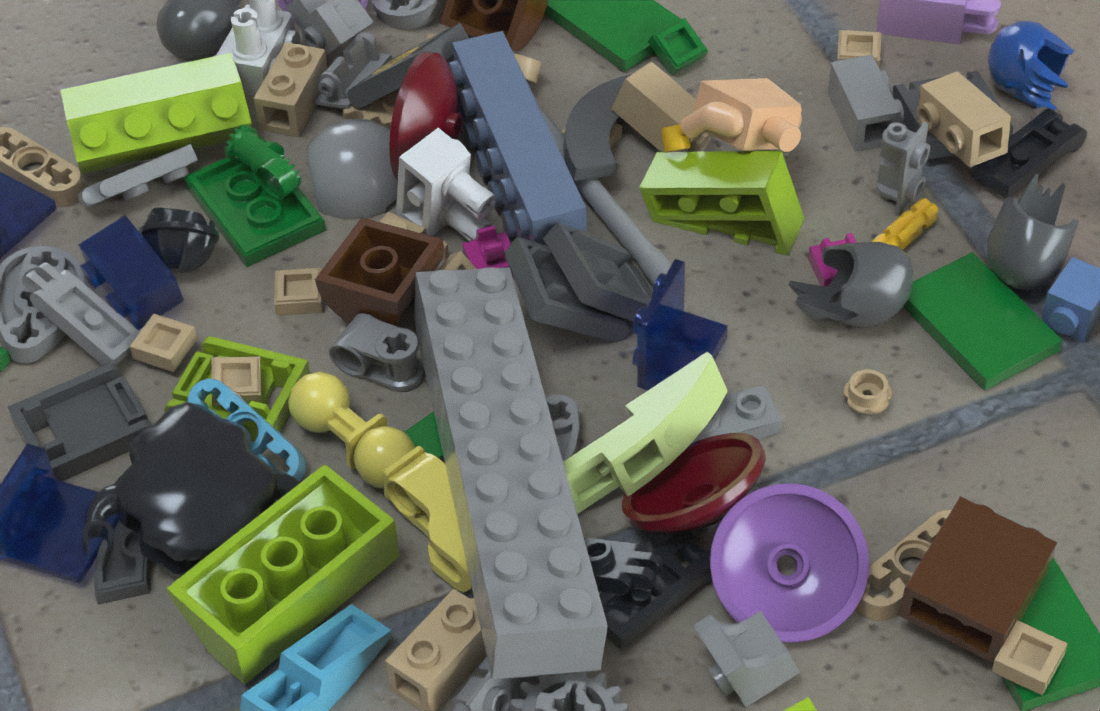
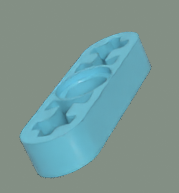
[188,379,306,482]

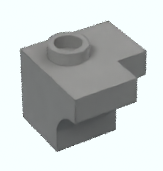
[286,0,373,56]
[693,610,800,707]

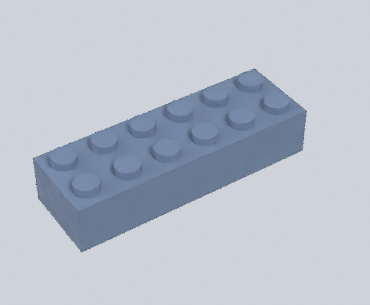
[448,31,587,245]

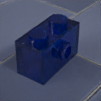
[78,215,184,330]

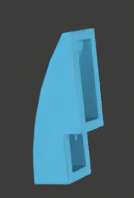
[240,604,391,711]

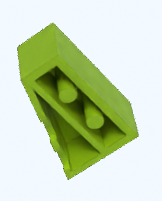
[639,151,805,256]

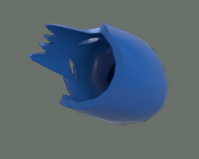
[988,20,1074,110]

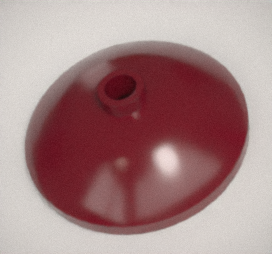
[389,51,463,181]
[622,433,766,533]

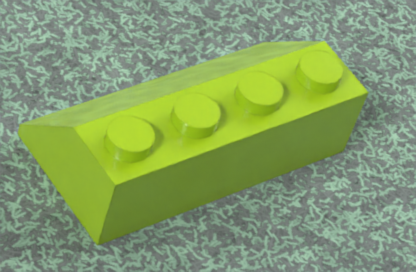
[60,53,252,175]
[166,464,400,685]

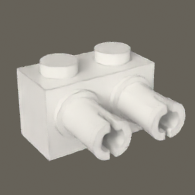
[216,0,300,97]
[396,128,496,242]

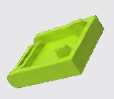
[164,336,310,442]

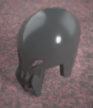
[157,0,241,61]
[987,174,1079,290]
[789,242,914,328]

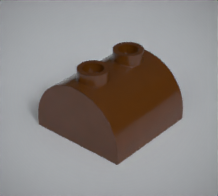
[440,0,548,51]
[315,217,444,326]

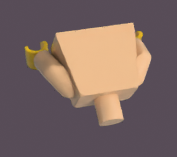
[661,78,802,153]

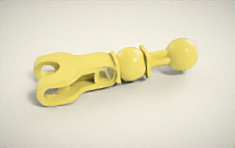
[288,372,472,592]

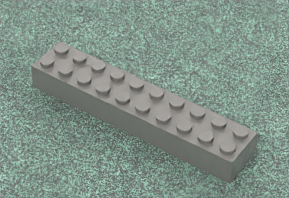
[413,267,608,680]

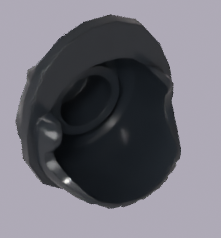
[139,207,219,273]

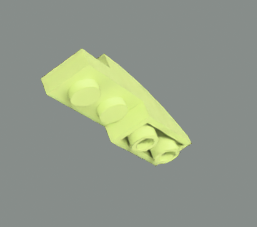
[563,352,728,514]

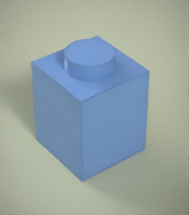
[1042,257,1100,343]

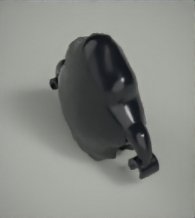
[82,402,300,578]

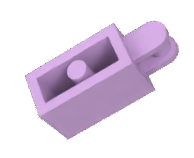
[876,0,1001,45]

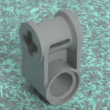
[329,313,424,392]

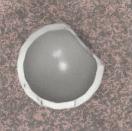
[306,119,398,220]

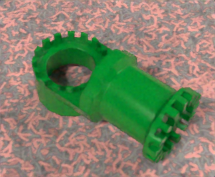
[225,125,301,200]

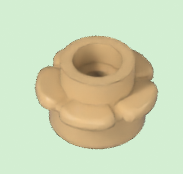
[843,369,892,414]

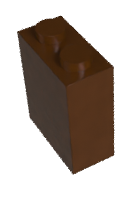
[898,496,1057,663]

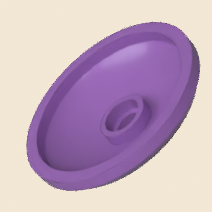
[710,484,869,643]

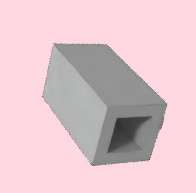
[828,55,904,152]

